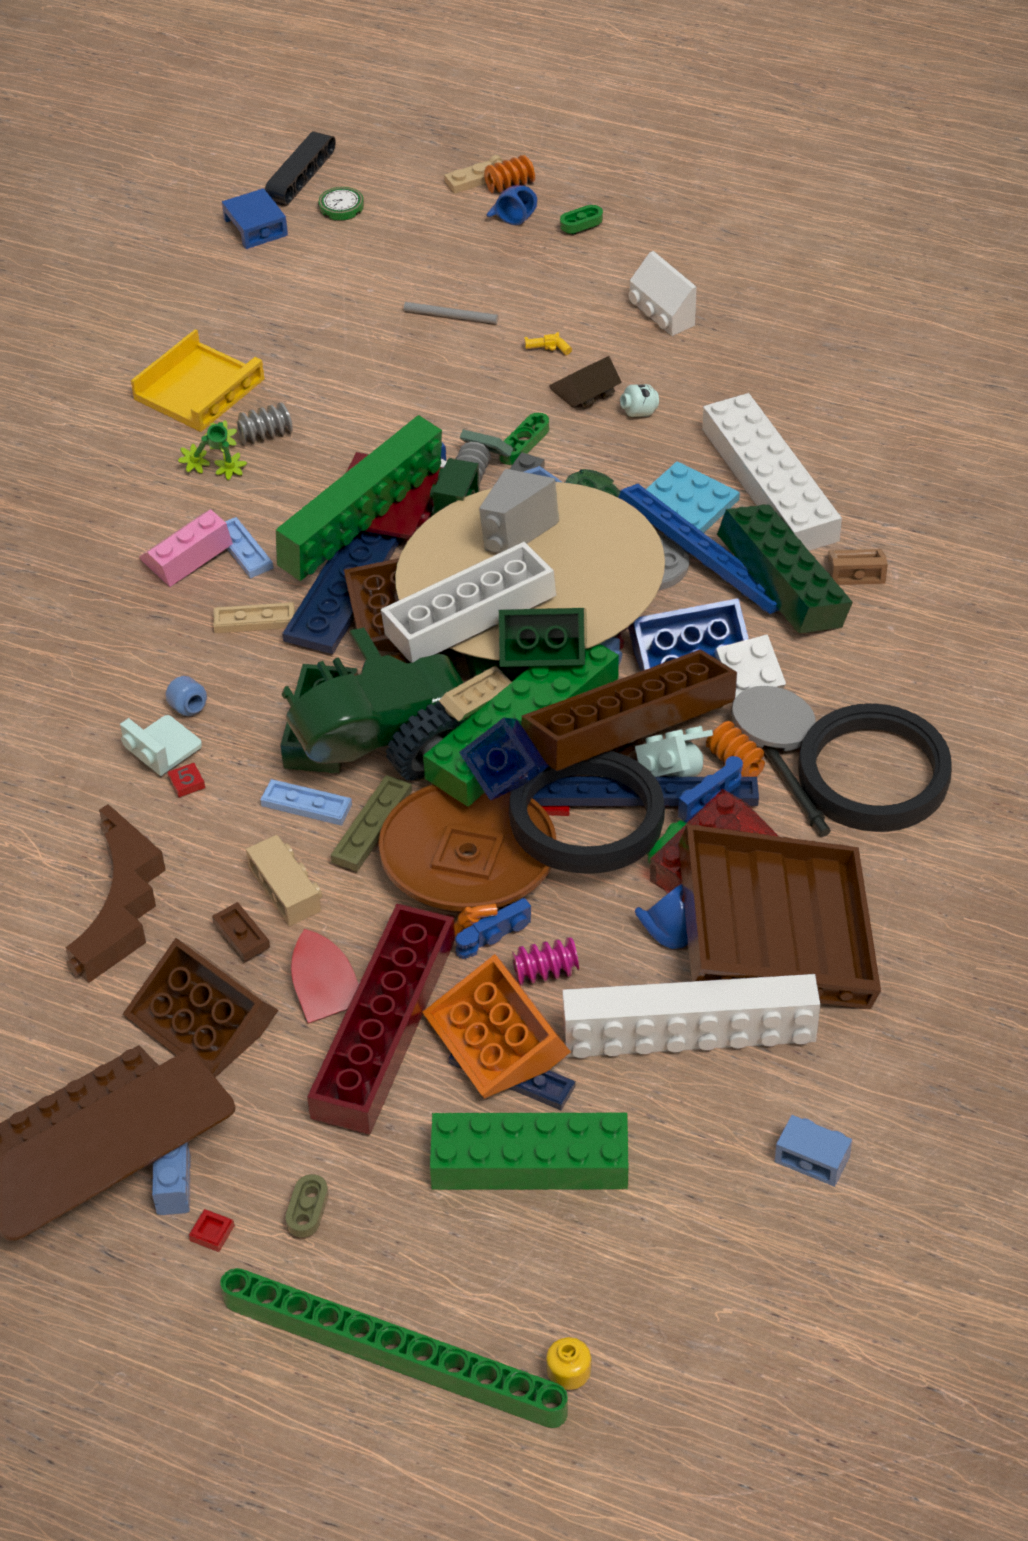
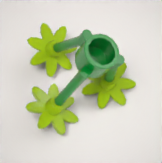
[178,420,247,480]

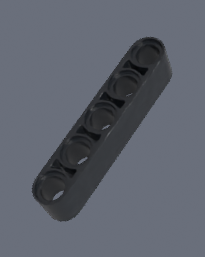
[265,131,336,205]

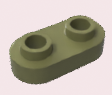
[285,1174,329,1238]

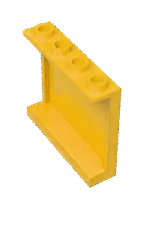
[131,329,265,432]

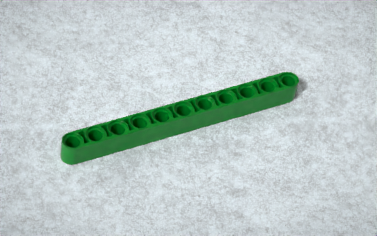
[220,1268,568,1428]

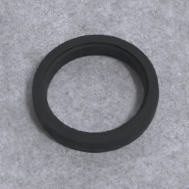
[798,703,952,832]
[509,751,665,874]

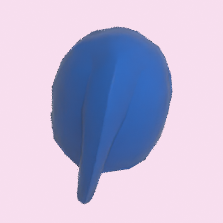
[486,185,538,225]
[635,884,688,949]

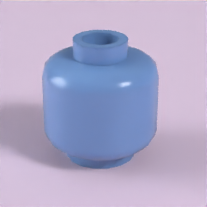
[165,676,207,716]

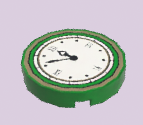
[318,187,364,220]

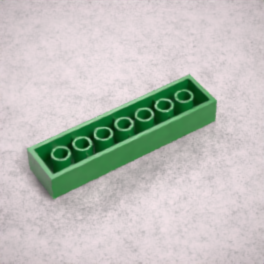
[275,415,442,581]
[423,644,619,807]

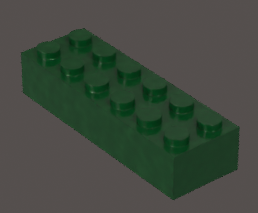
[717,504,853,633]

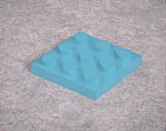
[646,461,740,533]

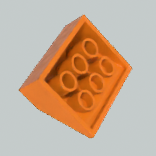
[422,954,571,1099]

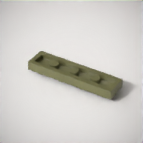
[331,775,412,872]

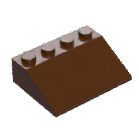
[344,558,401,653]
[123,938,279,1078]

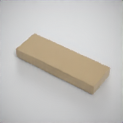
[214,602,295,633]

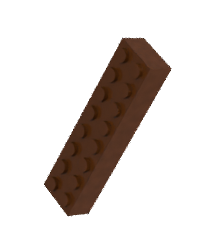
[521,649,737,771]

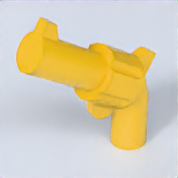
[524,332,572,355]

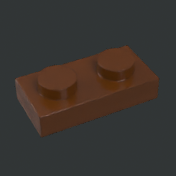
[212,902,270,962]

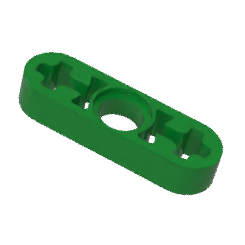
[499,412,549,465]

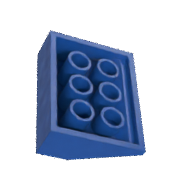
[628,598,749,671]

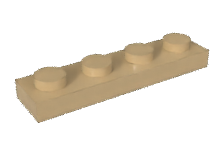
[439,665,512,721]

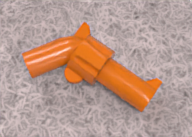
[454,903,497,938]

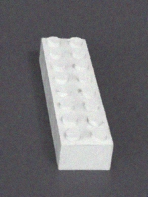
[702,393,842,551]
[563,974,820,1058]

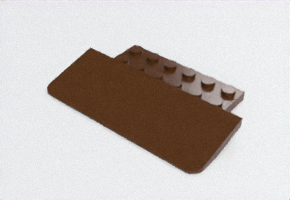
[0,1045,236,1241]

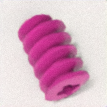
[512,937,579,986]

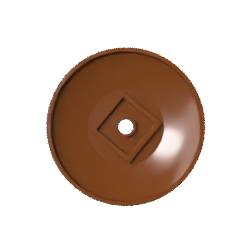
[379,782,557,911]

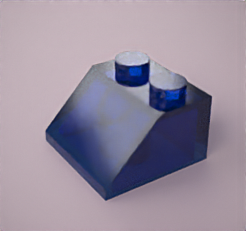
[459,717,548,800]

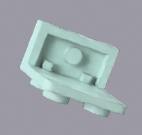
[120,715,202,776]
[635,726,713,777]

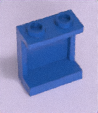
[222,188,288,249]

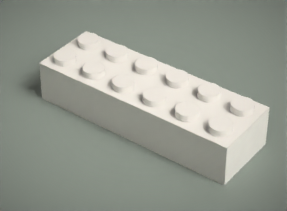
[381,542,556,663]

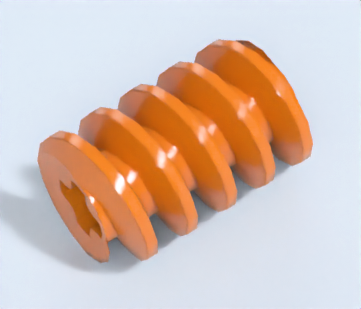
[484,155,535,193]
[706,721,765,777]

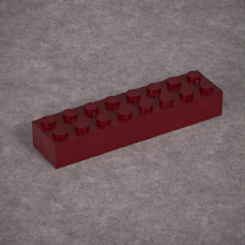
[307,903,455,1135]

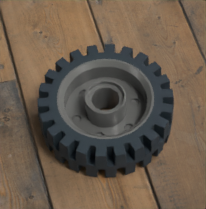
[386,702,465,781]

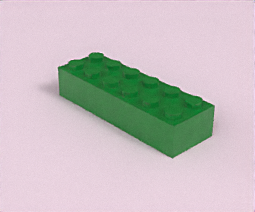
[430,1112,629,1190]

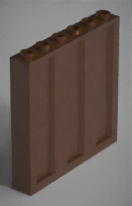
[679,824,881,1009]

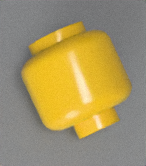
[546,1337,592,1390]

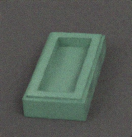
[460,429,514,457]

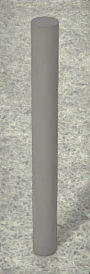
[404,302,498,324]

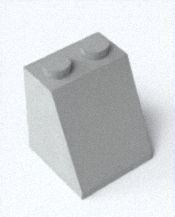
[479,469,559,553]

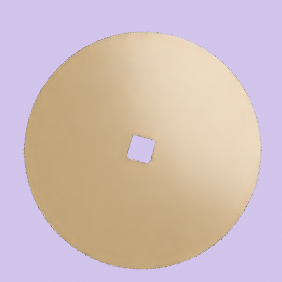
[395,482,665,660]

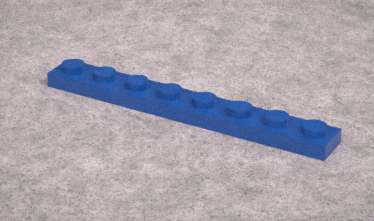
[618,484,779,614]

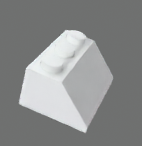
[629,251,697,336]

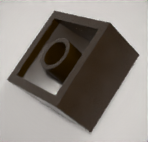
[549,356,622,408]

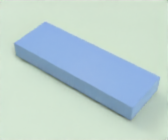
[225,517,273,578]
[260,779,352,826]

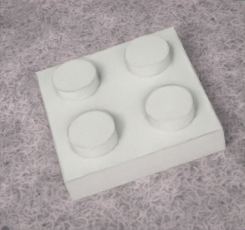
[714,634,786,698]

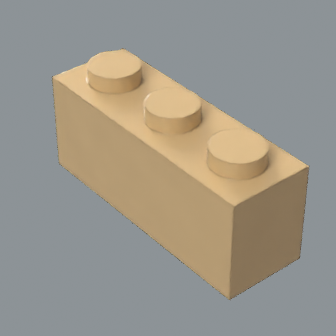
[246,835,322,926]

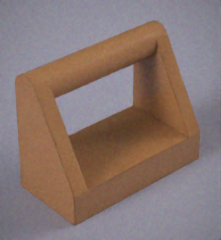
[828,549,888,585]

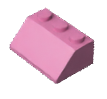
[139,509,233,587]

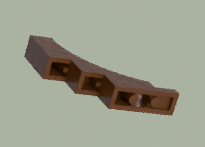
[65,804,166,983]

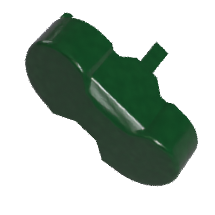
[281,627,464,764]

